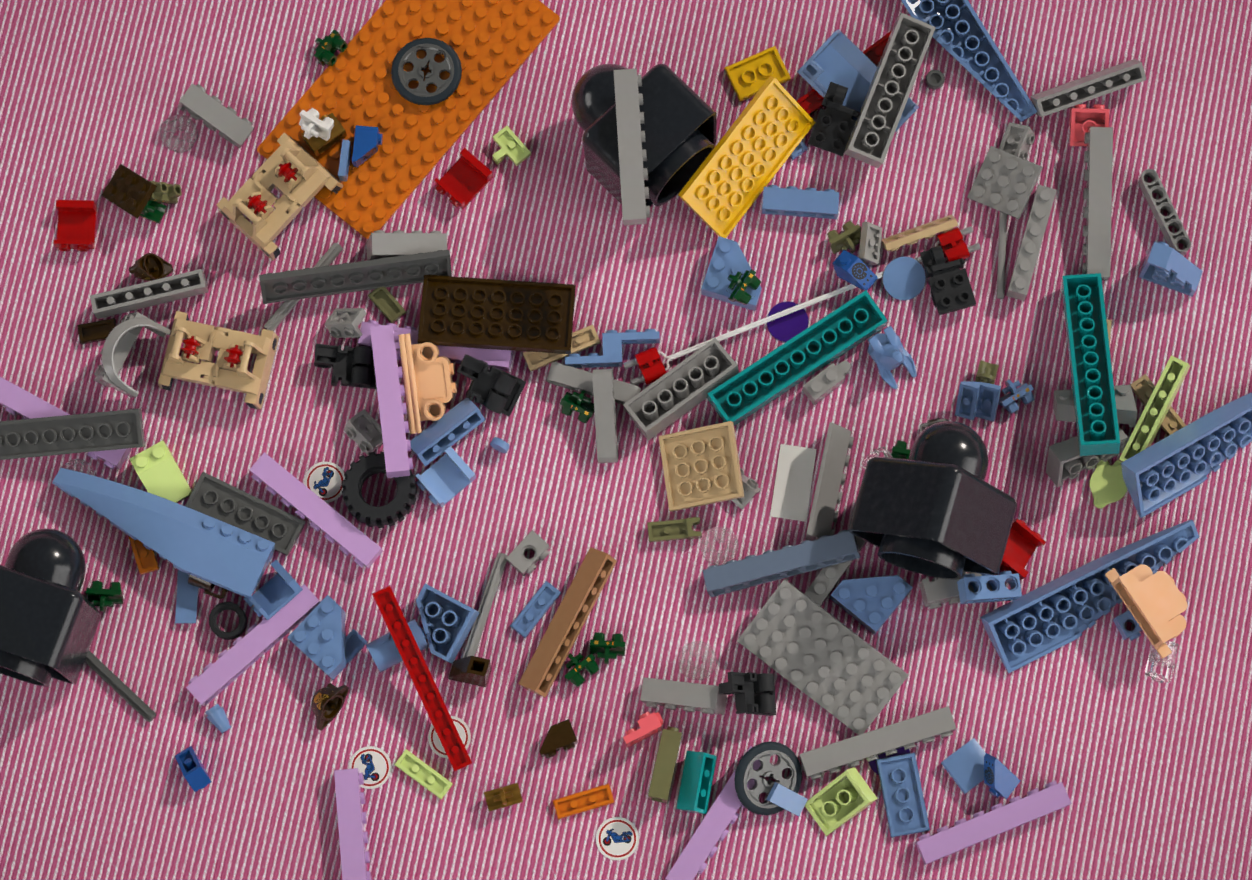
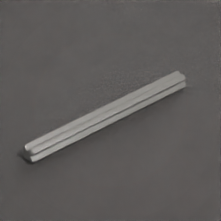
[264,243,343,331]
[462,553,508,658]

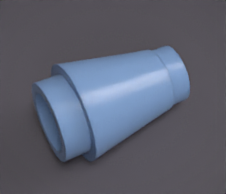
[205,704,231,733]

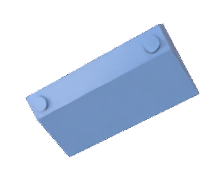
[797,29,919,132]

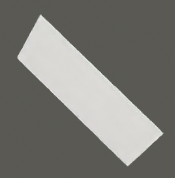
[770,444,817,522]

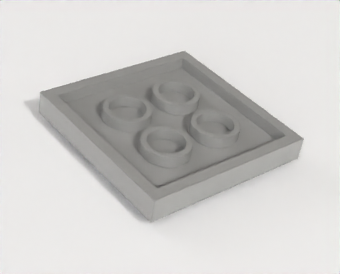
[967,146,1043,219]

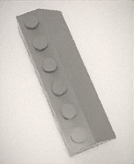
[623,338,740,441]
[805,422,854,541]

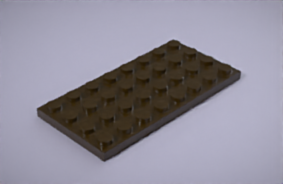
[417,275,576,354]

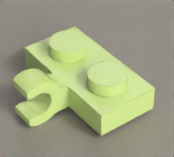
[492,126,531,166]

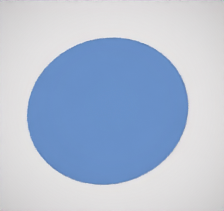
[883,257,926,300]

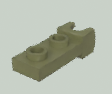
[647,517,702,543]

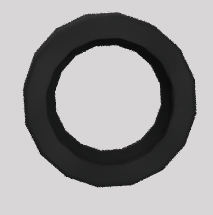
[209,602,247,640]

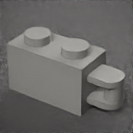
[802,361,851,405]

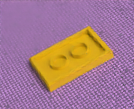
[724,46,791,102]

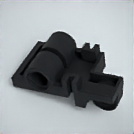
[808,82,859,157]
[920,246,976,315]
[314,344,377,389]
[457,354,526,417]
[719,672,776,716]

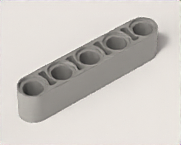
[1138,169,1191,256]
[546,362,641,405]
[592,369,618,463]

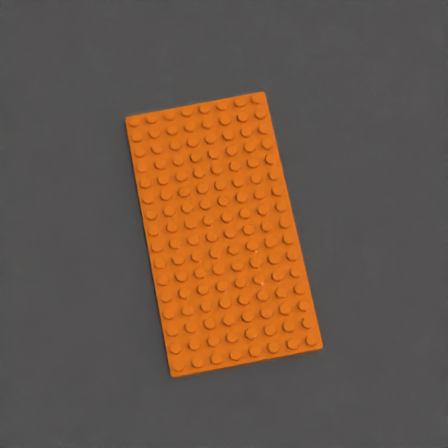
[257,0,560,240]

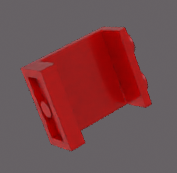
[434,148,493,209]
[53,200,97,252]
[1000,518,1046,580]

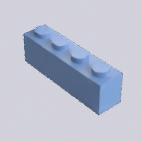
[762,185,839,219]
[410,397,486,466]

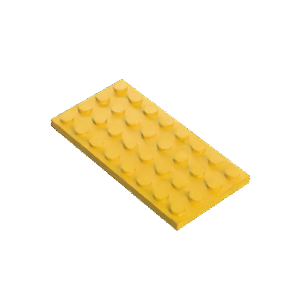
[678,76,815,238]

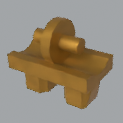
[484,783,523,812]

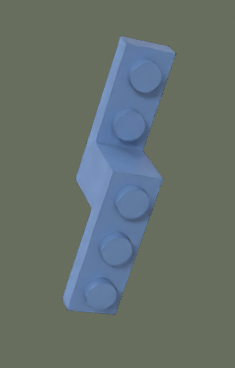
[565,329,660,368]

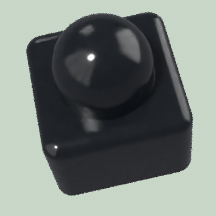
[572,64,717,207]
[848,421,1017,580]
[0,529,101,687]

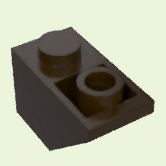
[448,656,491,687]
[539,719,578,759]

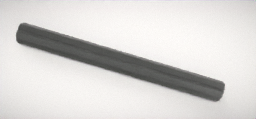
[84,651,156,722]

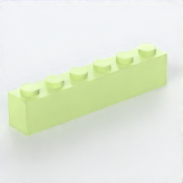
[1119,355,1190,462]

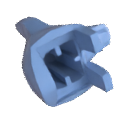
[868,326,917,390]

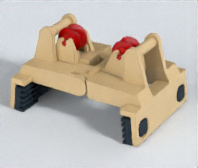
[216,133,344,261]
[158,311,279,410]

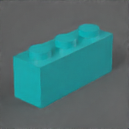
[676,751,717,814]

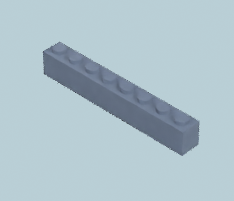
[702,530,861,598]

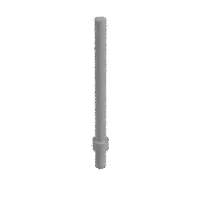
[997,212,1007,299]

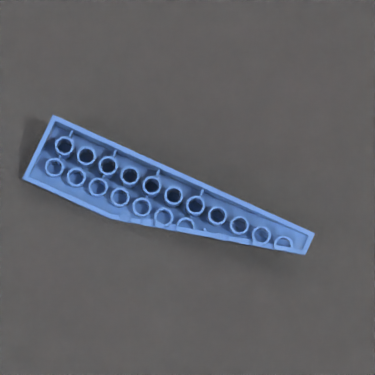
[901,0,1038,122]
[1121,392,1252,518]
[52,468,275,599]
[980,519,1199,673]

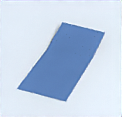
[175,570,198,623]

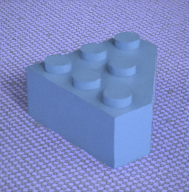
[701,236,762,311]
[1139,241,1203,297]
[829,575,913,635]
[416,584,480,664]
[287,595,346,680]

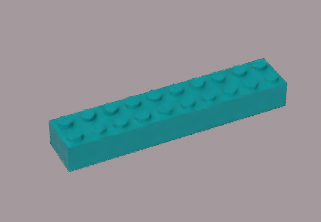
[1062,273,1120,456]
[707,290,888,426]

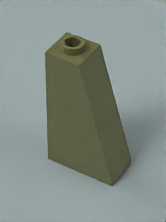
[648,726,682,804]

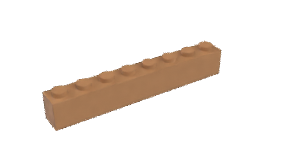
[518,547,617,698]

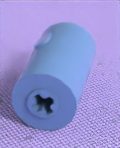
[366,619,429,673]

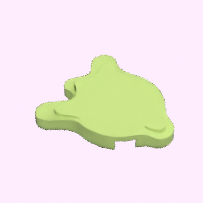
[1089,460,1127,509]

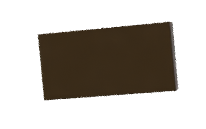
[77,318,117,345]

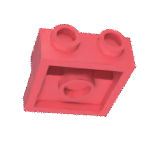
[1069,104,1110,146]
[623,711,663,748]

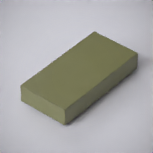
[368,287,406,324]

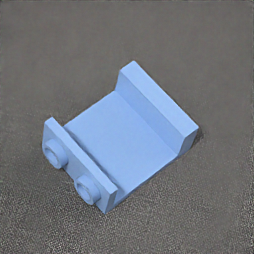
[415,446,476,508]

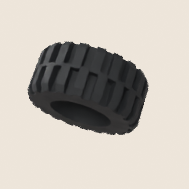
[342,451,417,528]

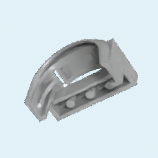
[94,312,171,398]

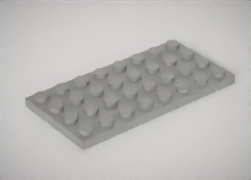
[737,579,909,735]

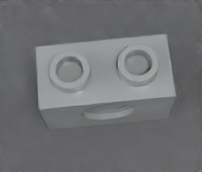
[506,530,550,576]

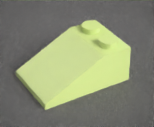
[129,440,192,503]
[805,767,878,836]

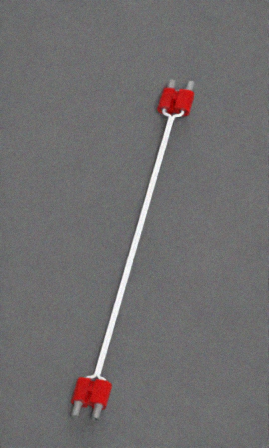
[623,226,981,385]

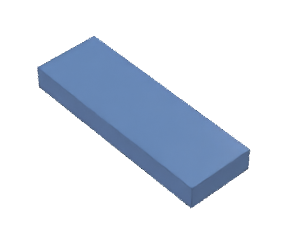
[510,581,561,639]

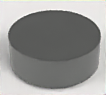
[925,70,945,90]

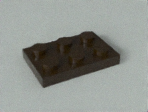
[101,163,157,219]

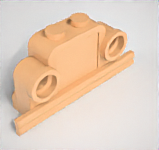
[398,333,457,434]
[1105,564,1188,659]

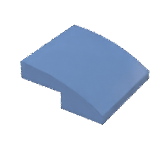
[955,381,1001,422]
[941,738,986,794]

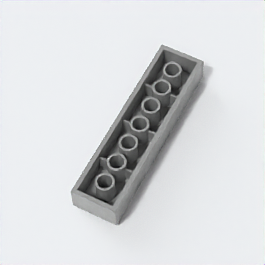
[843,13,936,168]

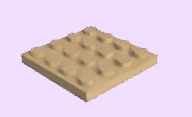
[659,421,744,512]

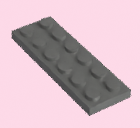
[185,472,306,556]

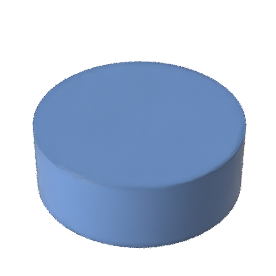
[490,437,510,454]

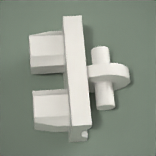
[299,108,334,141]

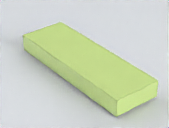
[394,749,453,800]

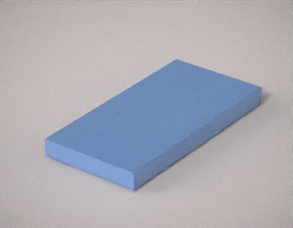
[876,753,930,838]

